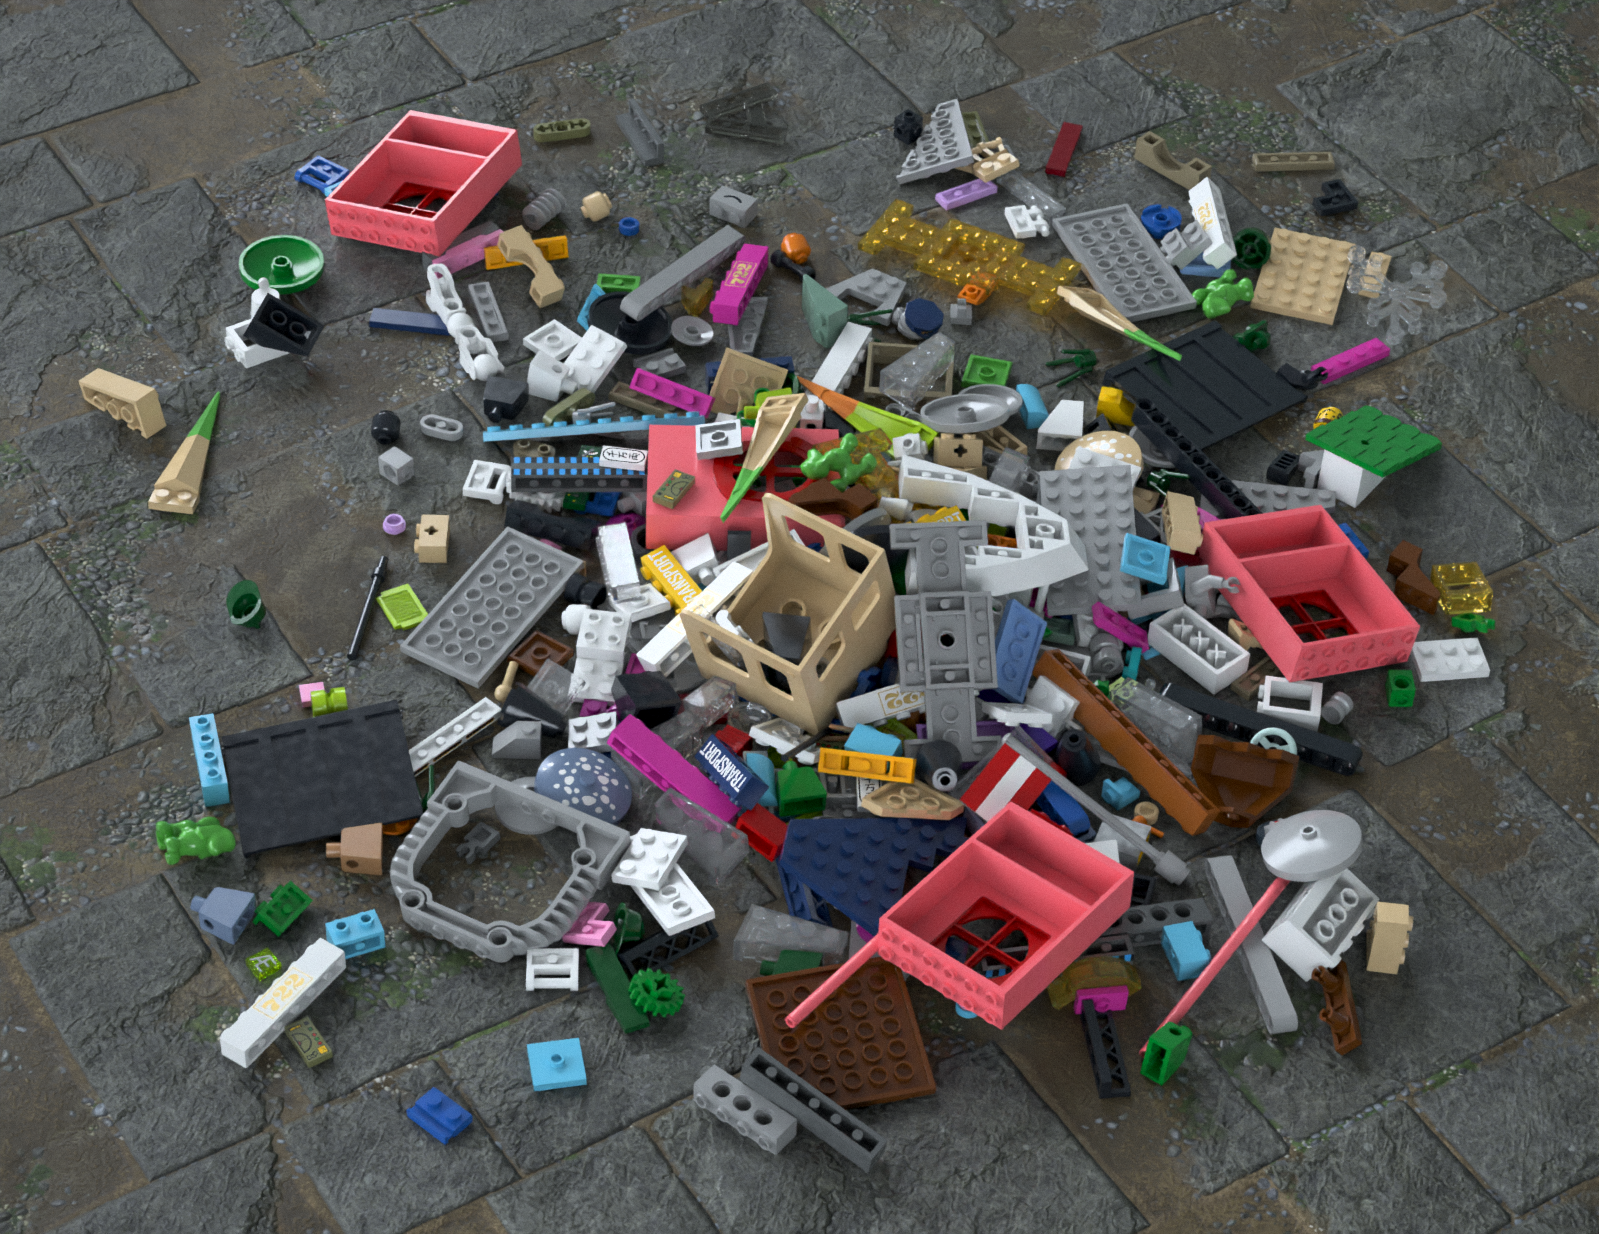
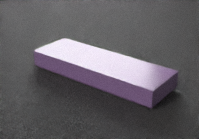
[935,178,998,211]

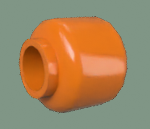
[781,233,811,264]

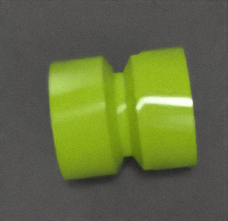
[310,687,348,717]

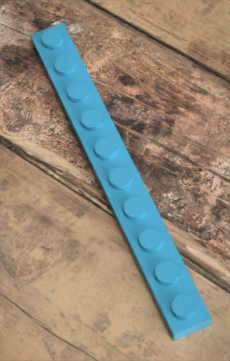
[483,411,705,442]

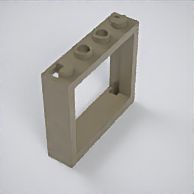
[864,342,955,413]

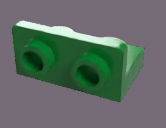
[252,880,313,937]

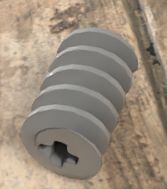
[522,189,566,230]

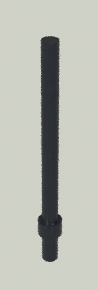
[347,556,389,661]

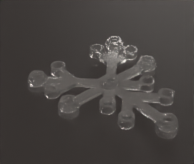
[1346,245,1448,345]

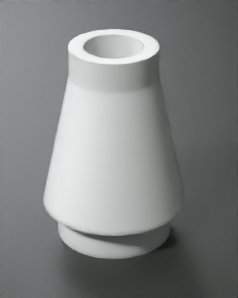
[878,496,913,522]

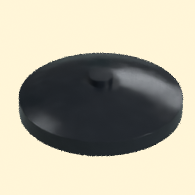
[587,292,673,355]
[841,525,909,575]

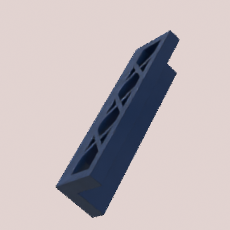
[775,854,833,936]

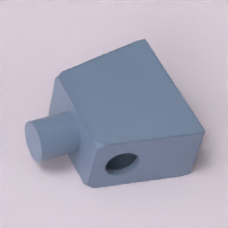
[191,887,256,945]

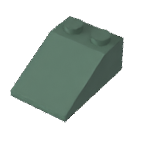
[802,274,848,349]

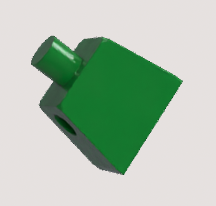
[776,761,827,817]
[1140,1022,1192,1086]

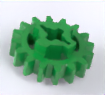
[628,968,685,1018]

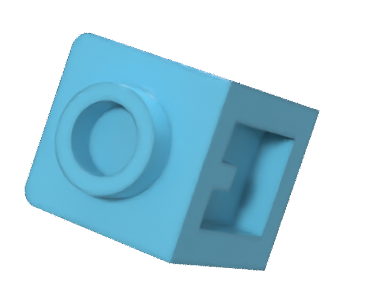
[1101,777,1140,810]

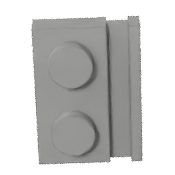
[633,348,686,379]

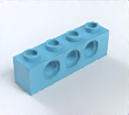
[189,713,230,807]

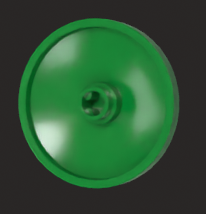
[239,235,324,294]

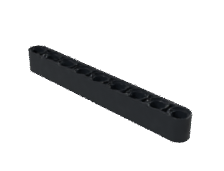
[1131,397,1263,519]
[1153,683,1363,776]

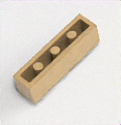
[1161,491,1203,554]

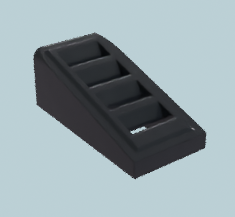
[1266,450,1300,486]
[1130,873,1156,907]

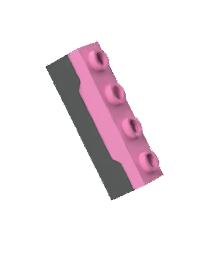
[422,220,504,278]

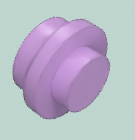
[383,514,406,535]

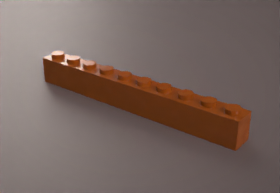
[1032,649,1220,836]

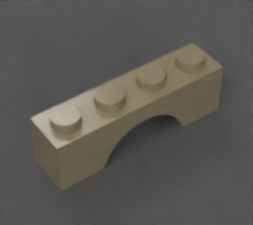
[1135,131,1212,190]

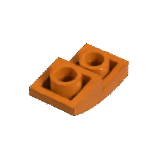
[958,278,995,305]

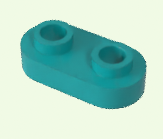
[1122,646,1142,687]

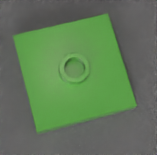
[961,354,1013,388]

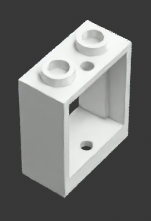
[224,318,289,368]
[1257,676,1323,732]

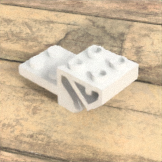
[569,609,632,706]

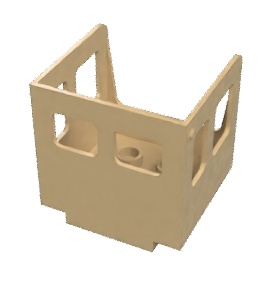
[679,493,896,735]

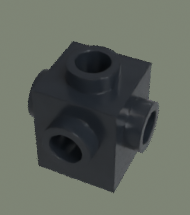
[894,109,923,145]

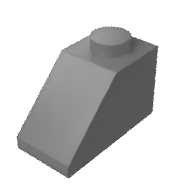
[492,721,542,759]

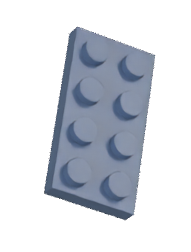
[994,599,1047,704]

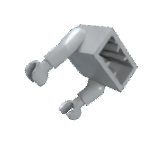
[1185,565,1243,622]

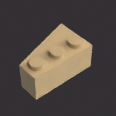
[1366,902,1413,974]

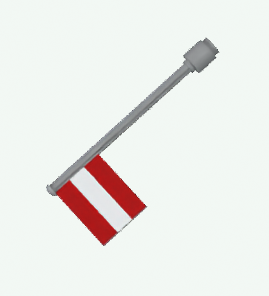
[959,733,1191,886]

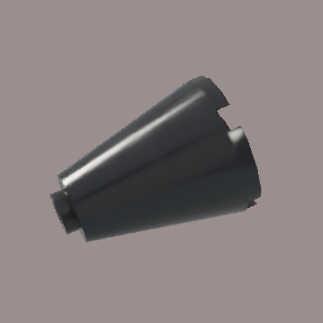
[497,681,567,738]
[1052,729,1101,786]
[914,739,963,791]

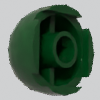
[1232,227,1272,270]

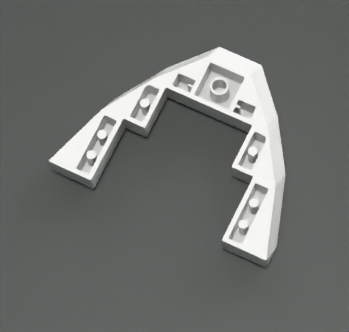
[898,454,1088,596]

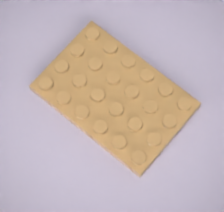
[1250,228,1356,325]

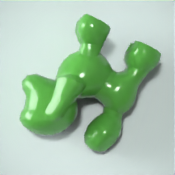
[1192,269,1254,320]
[800,433,877,493]
[156,817,236,865]

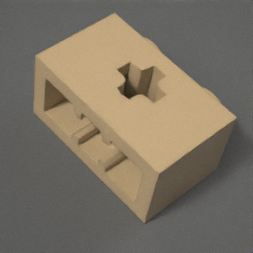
[933,433,983,467]
[414,515,450,563]

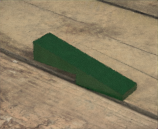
[586,942,650,1034]

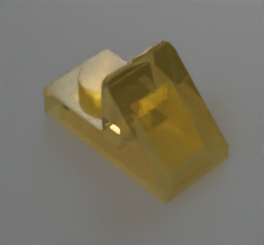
[681,277,713,317]

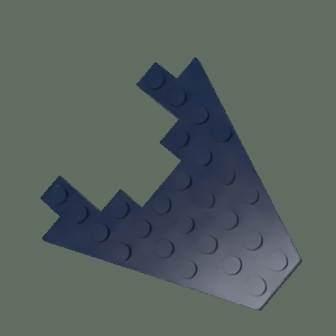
[779,817,969,964]

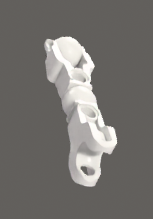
[426,264,504,381]

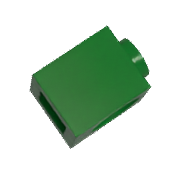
[1385,670,1416,707]

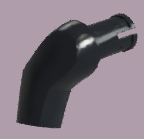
[1277,363,1328,390]

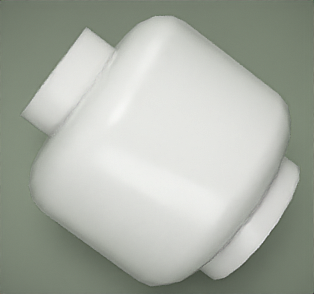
[562,604,591,635]

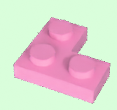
[562,902,617,947]

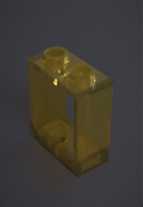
[1430,562,1493,615]

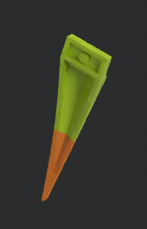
[797,376,940,461]

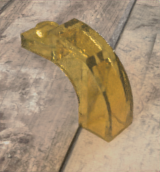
[1046,956,1142,1010]

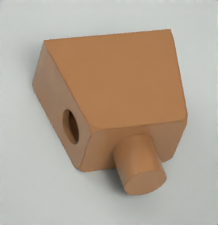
[326,823,383,875]

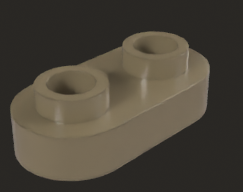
[513,439,556,457]

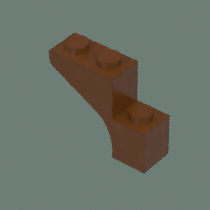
[789,477,878,520]
[1386,540,1440,615]

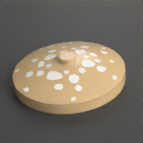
[1055,431,1144,479]

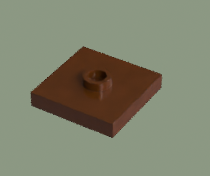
[507,630,574,682]

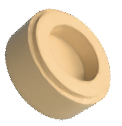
[1134,802,1159,825]

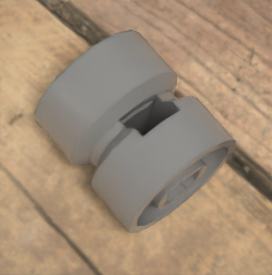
[1088,633,1124,678]

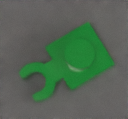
[1452,612,1495,633]

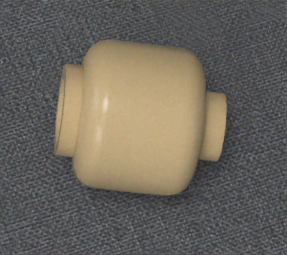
[580,191,612,222]

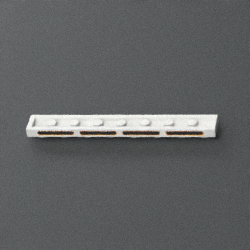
[409,697,502,777]

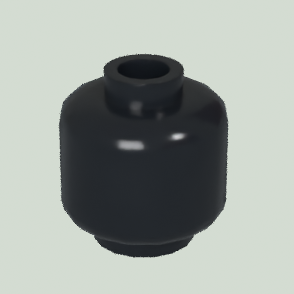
[371,410,401,445]

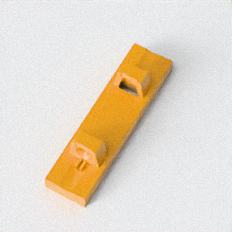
[483,235,569,270]
[818,748,917,784]

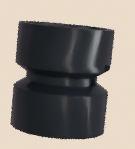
[564,573,608,610]

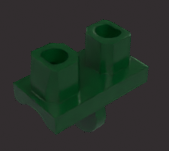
[1233,320,1271,353]

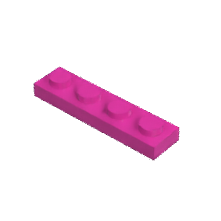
[1311,337,1390,384]
[629,368,716,419]

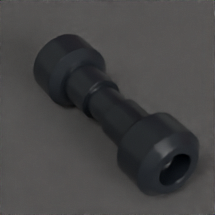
[770,249,816,282]

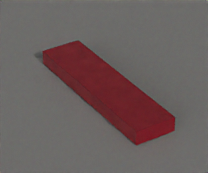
[1045,122,1083,177]

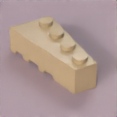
[79,368,167,439]

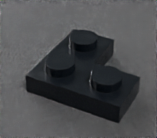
[1312,179,1358,217]

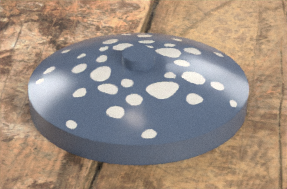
[534,748,632,826]

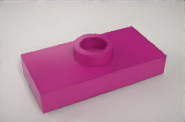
[1073,985,1129,1014]

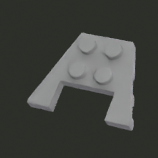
[826,269,907,326]
[639,621,710,694]

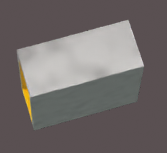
[1093,814,1151,871]

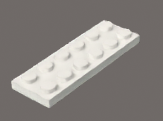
[630,834,715,936]

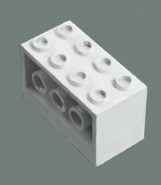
[1262,869,1379,982]

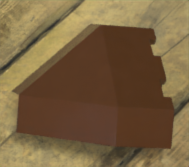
[1190,735,1300,828]

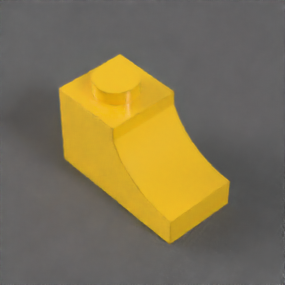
[1096,386,1135,427]

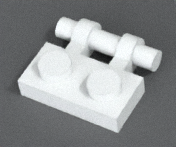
[1005,205,1050,239]

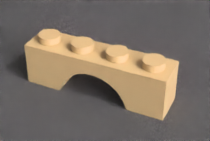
[497,225,565,308]

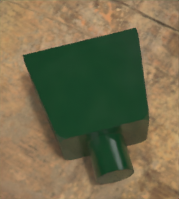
[760,949,823,976]

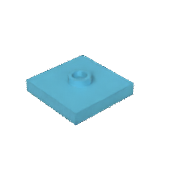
[1120,533,1170,585]
[527,1038,587,1091]

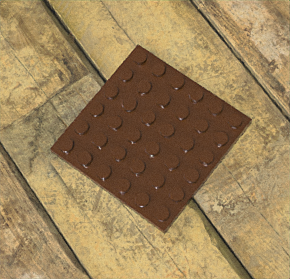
[745,956,936,1110]

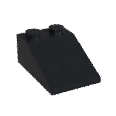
[243,293,325,357]

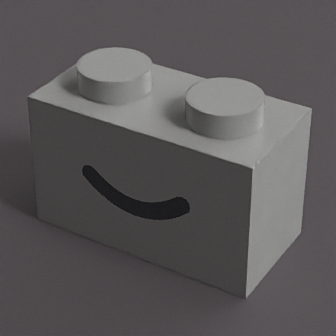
[710,185,758,228]

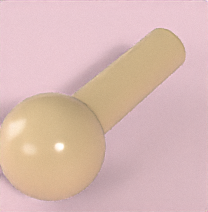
[495,661,519,702]

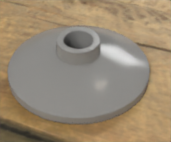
[671,316,713,346]

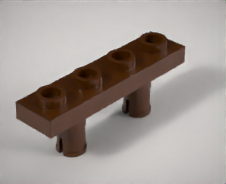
[1311,960,1363,1055]

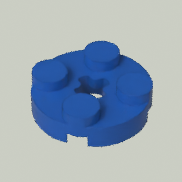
[1140,204,1182,239]
[849,666,882,699]

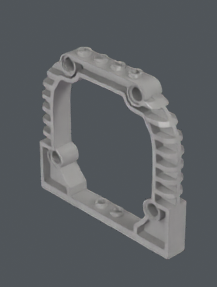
[390,760,631,963]

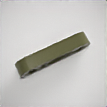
[533,118,591,142]
[542,388,595,426]

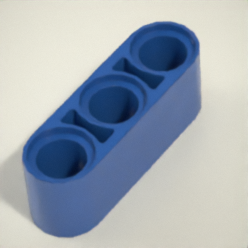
[1035,781,1090,836]

